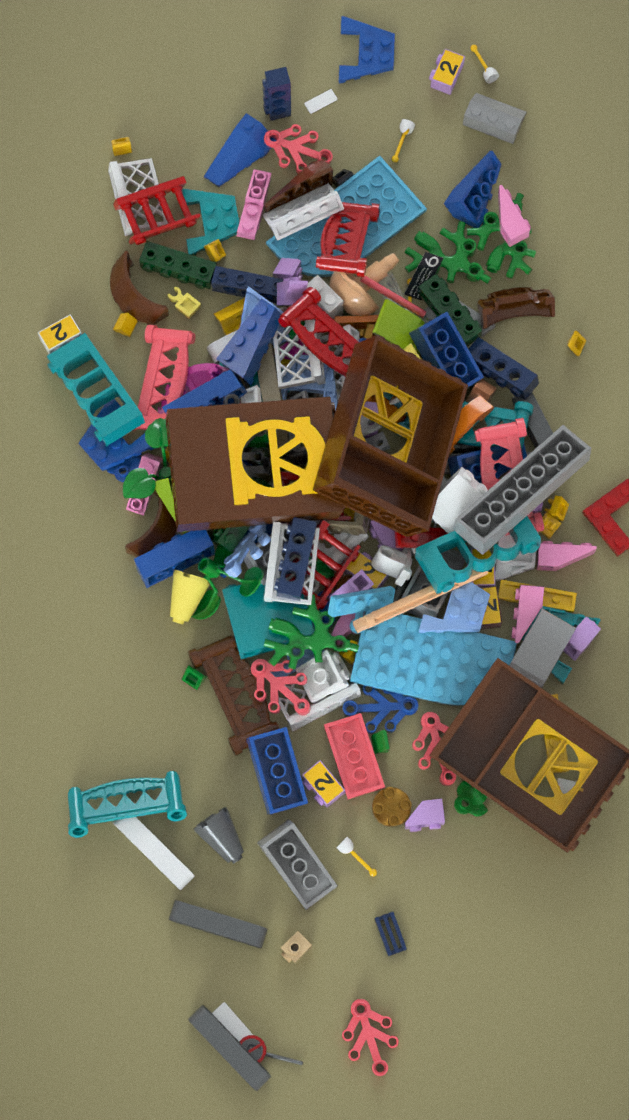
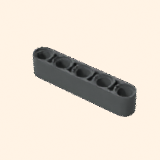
[512,393,553,449]
[169,900,268,948]
[188,1005,271,1091]

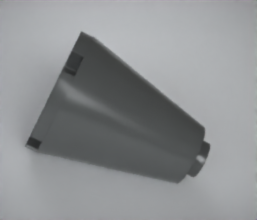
[193,807,244,864]

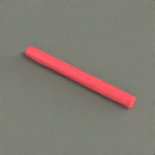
[360,276,426,318]

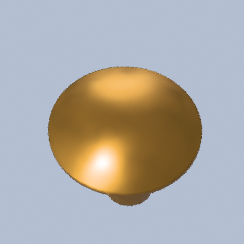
[372,787,412,827]

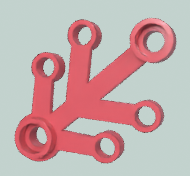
[264,124,333,174]
[251,659,311,715]
[412,712,456,786]
[342,999,399,1076]

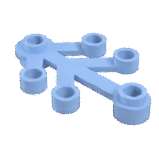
[224,525,271,578]

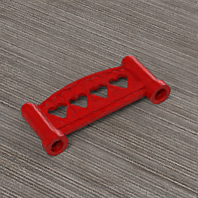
[316,202,380,277]
[278,287,359,377]

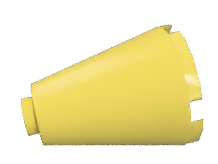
[170,569,210,624]

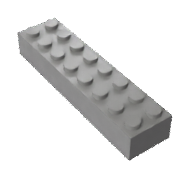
[455,425,591,555]

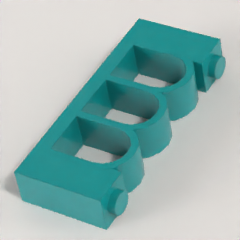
[47,333,145,446]
[415,516,541,594]

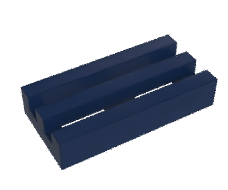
[374,912,407,957]

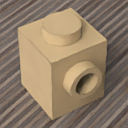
[281,931,312,963]

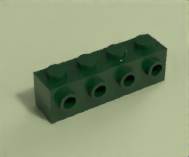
[139,241,217,289]
[418,274,482,346]
[210,477,273,552]

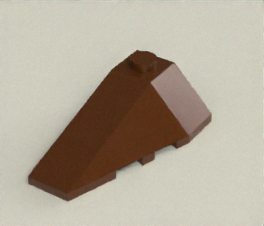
[265,159,333,213]

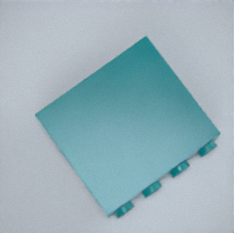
[222,583,314,659]

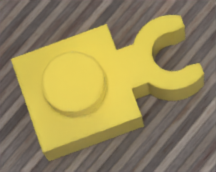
[168,287,201,319]

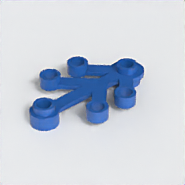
[343,685,418,734]

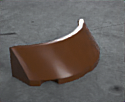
[110,250,169,325]
[477,287,555,329]
[125,480,177,557]

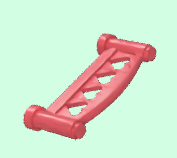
[132,325,196,431]
[474,418,544,536]

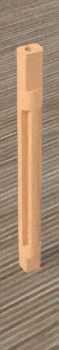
[353,570,488,633]

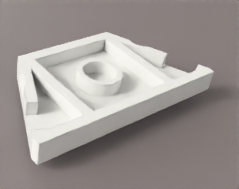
[495,535,536,581]

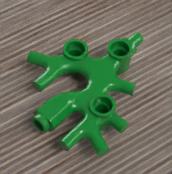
[467,193,536,278]
[404,221,492,284]
[264,595,359,670]

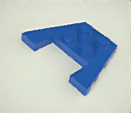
[339,16,395,83]
[79,399,155,471]

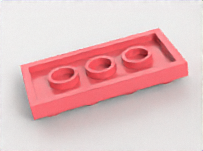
[324,713,385,800]

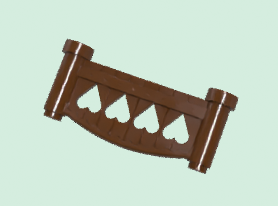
[188,635,280,756]

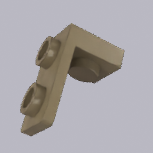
[326,512,370,536]

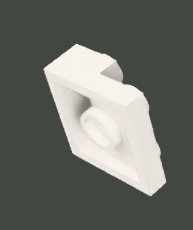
[295,650,350,703]

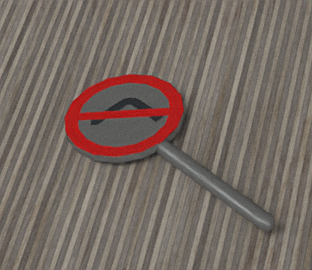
[239,1035,303,1065]

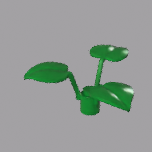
[123,418,172,499]
[191,546,264,620]

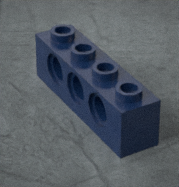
[262,67,291,121]
[212,266,283,304]
[468,337,539,400]
[274,517,317,601]

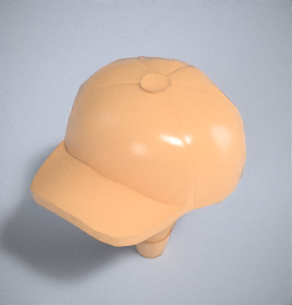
[329,253,399,316]

